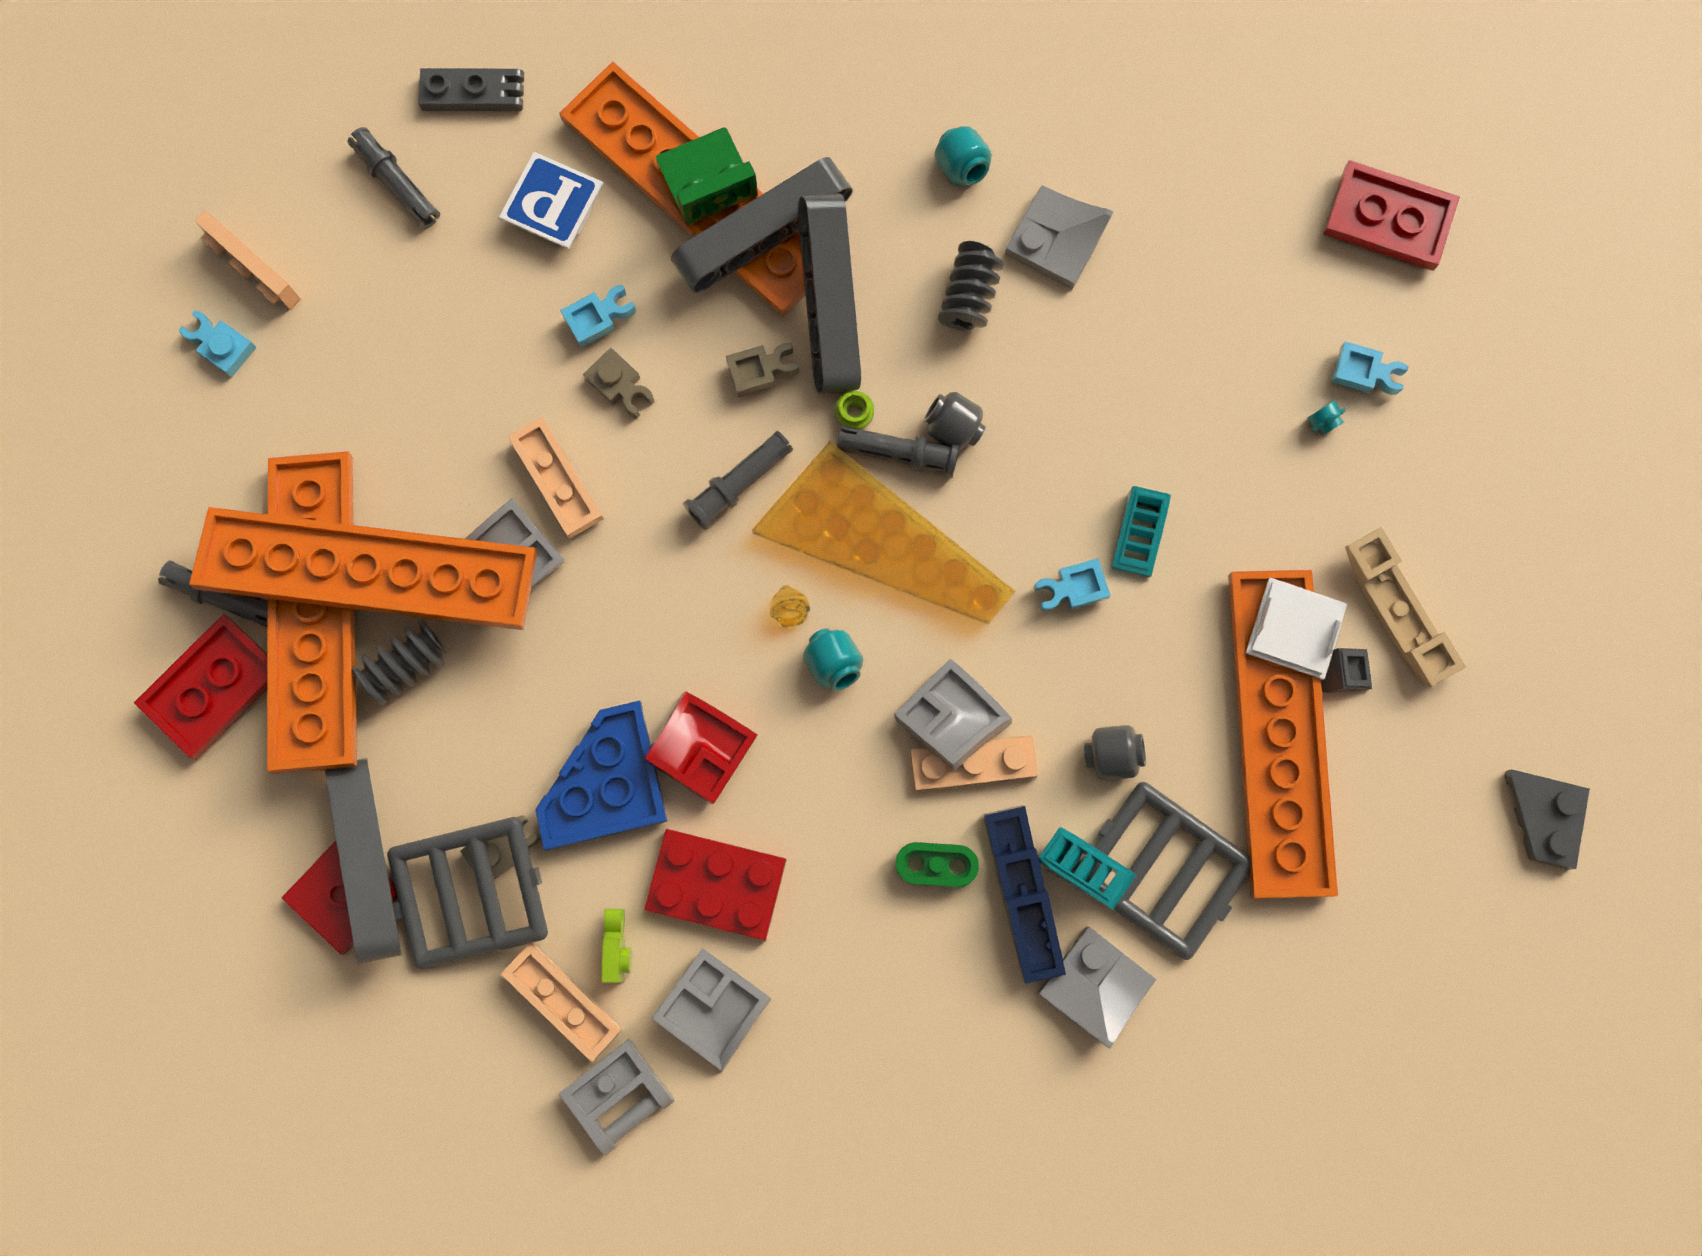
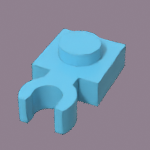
[560,285,636,348]
[179,311,256,377]
[1331,341,1408,395]
[1033,558,1111,612]

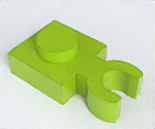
[601,909,632,983]

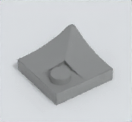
[1005,185,1113,290]
[465,498,565,589]
[894,659,1012,771]
[1037,927,1157,1049]
[651,948,771,1071]

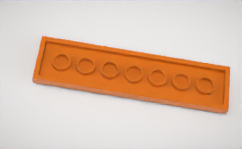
[559,61,805,317]
[267,451,357,774]
[189,507,537,630]
[1228,570,1338,899]

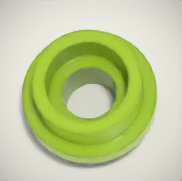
[835,391,874,430]

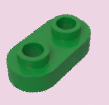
[895,842,979,887]

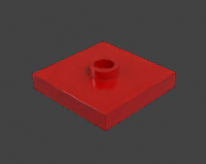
[282,840,397,955]

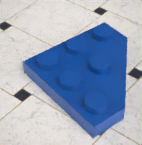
[535,700,668,851]

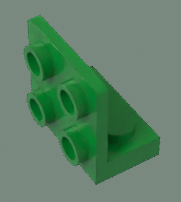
[656,127,758,226]

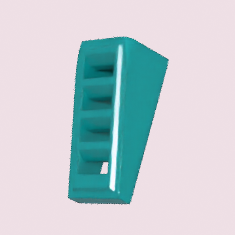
[1111,486,1171,577]
[1039,827,1136,910]

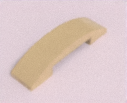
[1345,527,1466,688]

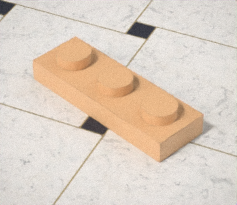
[194,210,301,310]
[508,417,604,539]
[910,735,1038,792]
[501,943,623,1062]

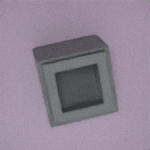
[1321,648,1372,693]

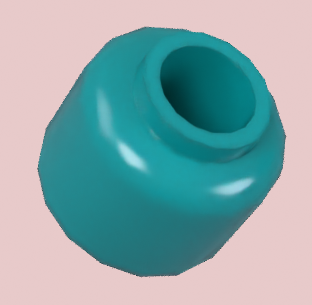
[935,126,992,185]
[803,628,863,691]

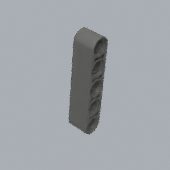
[671,157,853,293]
[798,194,861,394]
[325,758,402,965]

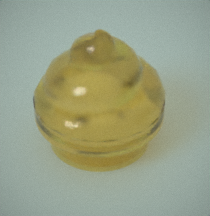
[769,585,810,628]

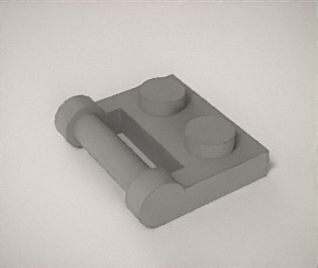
[559,1039,675,1155]

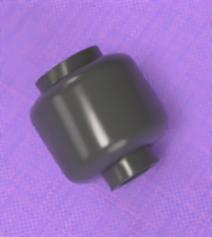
[924,392,986,451]
[1084,725,1146,780]

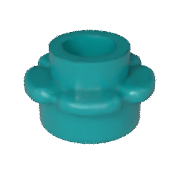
[1307,400,1346,435]

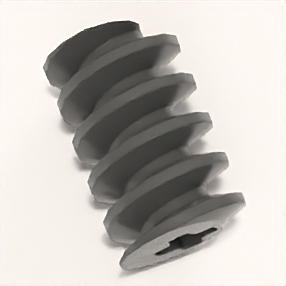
[938,240,1004,330]
[352,618,446,704]

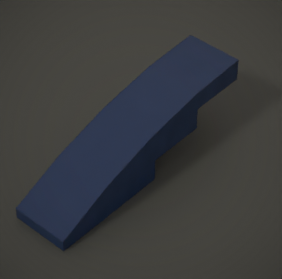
[983,805,1066,984]

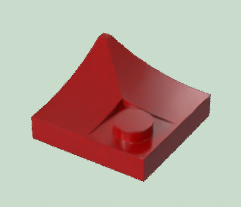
[643,691,758,804]

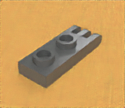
[418,68,524,111]

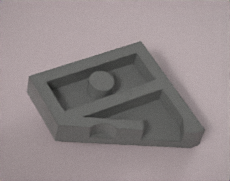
[1505,769,1590,870]

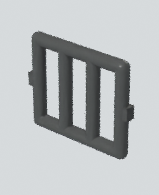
[1086,782,1251,960]
[387,817,548,969]

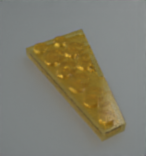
[752,441,1015,625]

